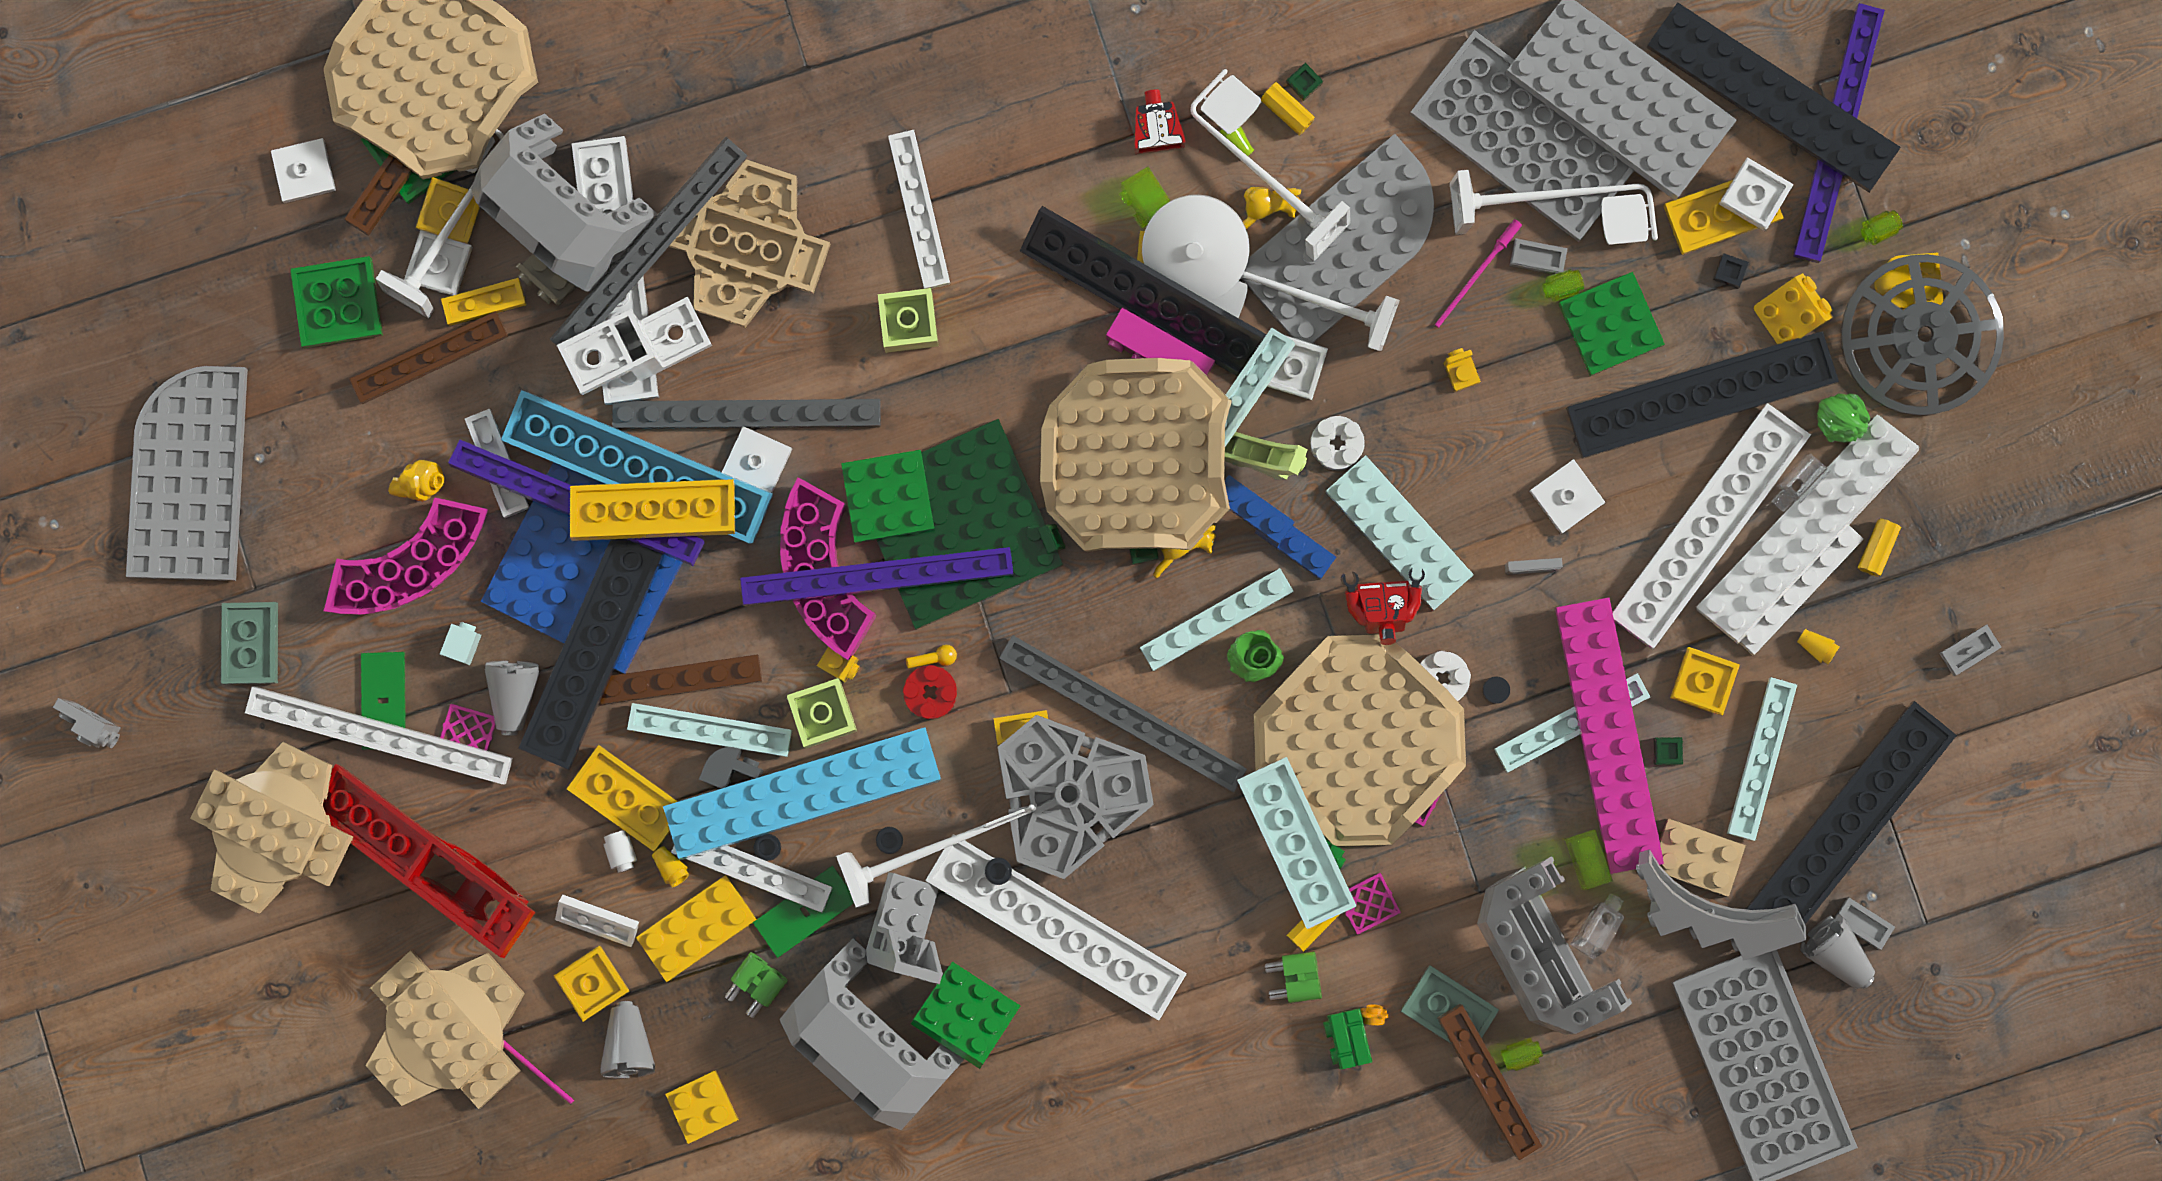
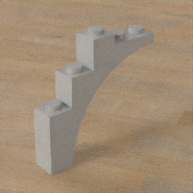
[1636,849,1806,960]

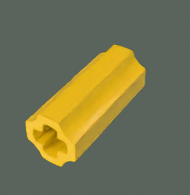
[1261,82,1315,136]
[1858,518,1901,577]
[1286,914,1340,952]

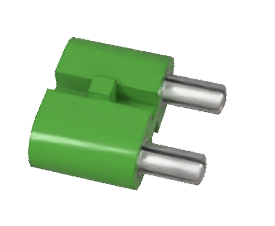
[1265,951,1322,1003]
[725,952,788,1018]

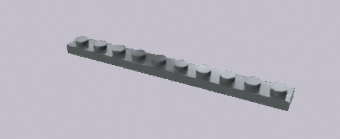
[550,137,748,345]
[612,399,881,429]
[999,635,1247,793]

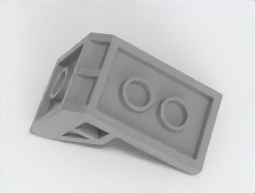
[866,872,943,984]

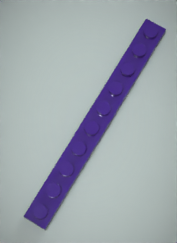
[1793,3,1885,263]
[448,440,705,566]
[740,547,1013,606]

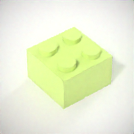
[878,288,939,353]
[787,678,857,749]

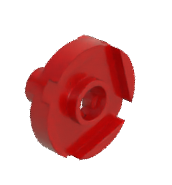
[903,665,957,719]

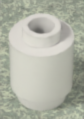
[603,830,637,873]

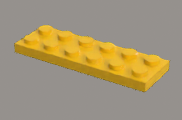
[570,479,735,541]

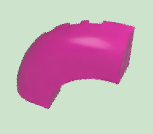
[780,477,876,660]
[324,497,488,615]

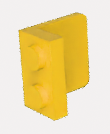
[1754,273,1833,344]

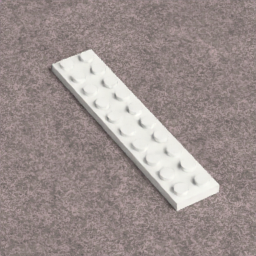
[572,136,659,405]
[1613,403,1811,649]
[1696,414,1919,644]
[925,834,1187,1020]

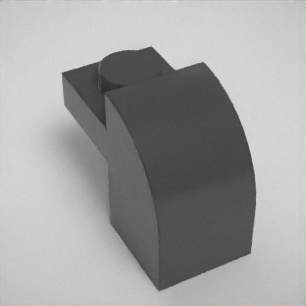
[699,747,764,788]

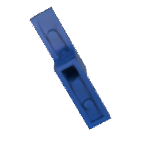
[1225,475,1336,580]

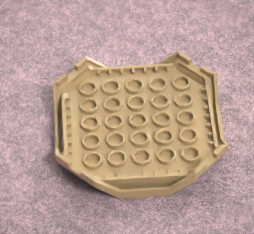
[324,0,538,179]
[1040,358,1232,552]
[1253,635,1466,846]

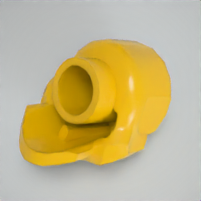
[388,460,444,502]

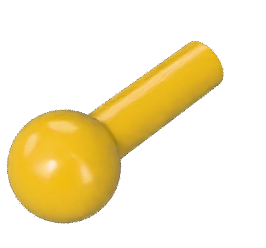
[906,645,957,669]

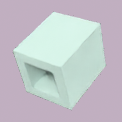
[440,622,481,665]

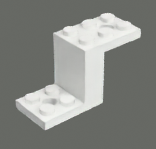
[557,297,712,395]

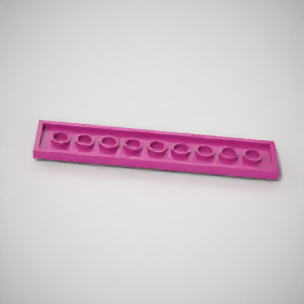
[1555,598,1664,874]

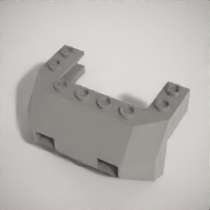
[471,113,658,292]
[1477,856,1632,1035]
[779,939,964,1130]

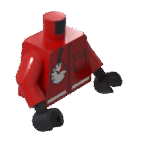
[1341,568,1425,645]

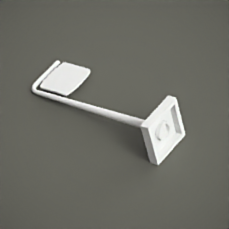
[1190,69,1350,261]
[376,129,504,319]
[1450,170,1658,245]
[1209,271,1400,351]
[836,804,1036,907]

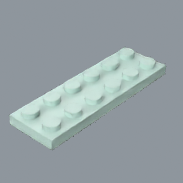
[1325,455,1474,611]
[1237,757,1356,929]

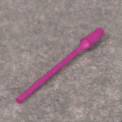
[1435,219,1522,328]
[503,1041,574,1104]

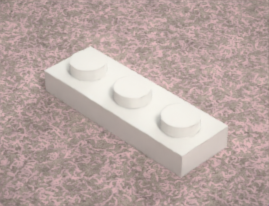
[555,895,639,947]

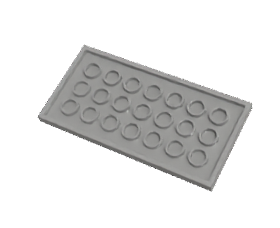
[1505,0,1736,201]
[1409,30,1634,242]
[1671,950,1858,1181]

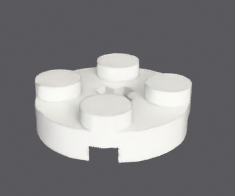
[1310,416,1364,470]
[1420,651,1471,701]

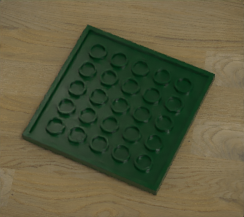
[877,419,1063,630]

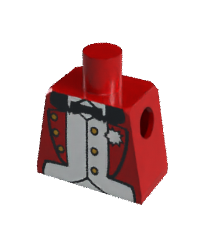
[1134,89,1185,155]

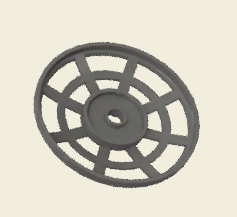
[1841,254,2004,415]

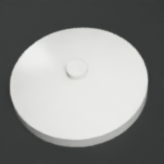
[1142,195,1250,301]

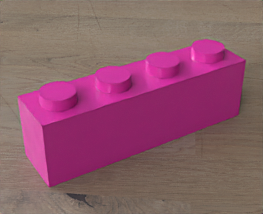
[1106,308,1215,376]

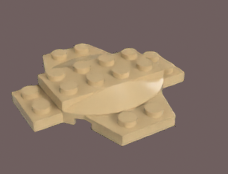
[669,160,831,328]
[190,742,353,913]
[366,951,525,1109]

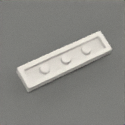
[465,409,530,518]

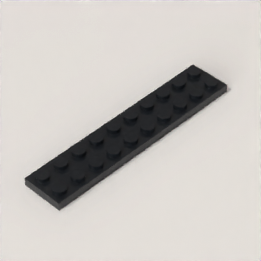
[1647,2,1901,193]
[1020,206,1267,377]
[1566,331,1839,459]
[519,539,664,770]
[1745,701,1957,924]

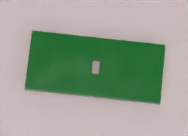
[361,652,406,750]
[753,866,854,958]

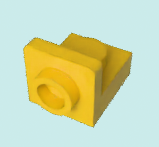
[1443,348,1481,392]
[817,647,860,683]

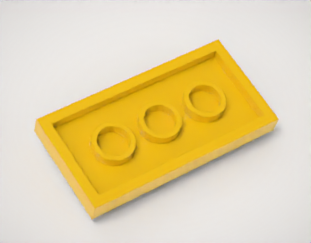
[1664,180,1783,255]
[567,745,678,852]
[636,875,757,982]

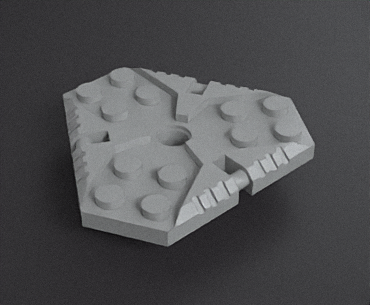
[998,715,1154,879]

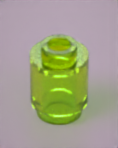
[1860,210,1903,246]
[1542,269,1584,302]
[1501,1037,1543,1072]

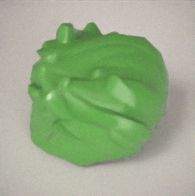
[1817,393,1871,443]
[1227,630,1284,682]

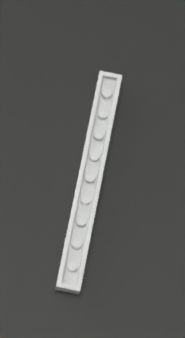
[245,687,513,785]

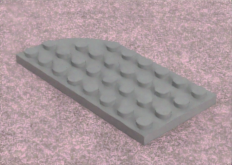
[1240,134,1434,344]
[126,366,248,581]

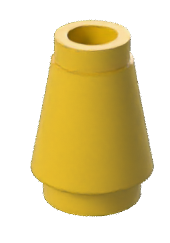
[1797,629,1840,664]
[652,846,689,888]

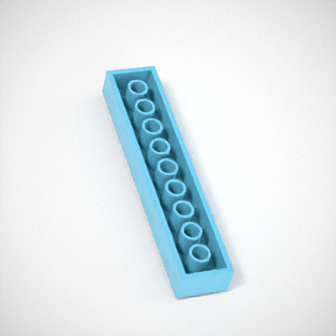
[501,390,773,543]
[663,727,941,860]

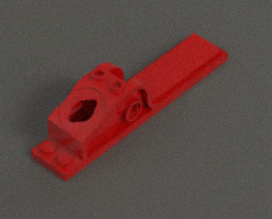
[323,764,536,958]

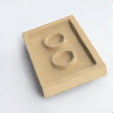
[1659,819,1746,897]

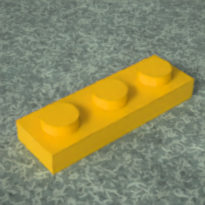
[441,278,527,326]

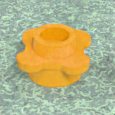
[1360,1004,1388,1025]

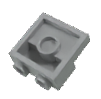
[53,698,121,748]

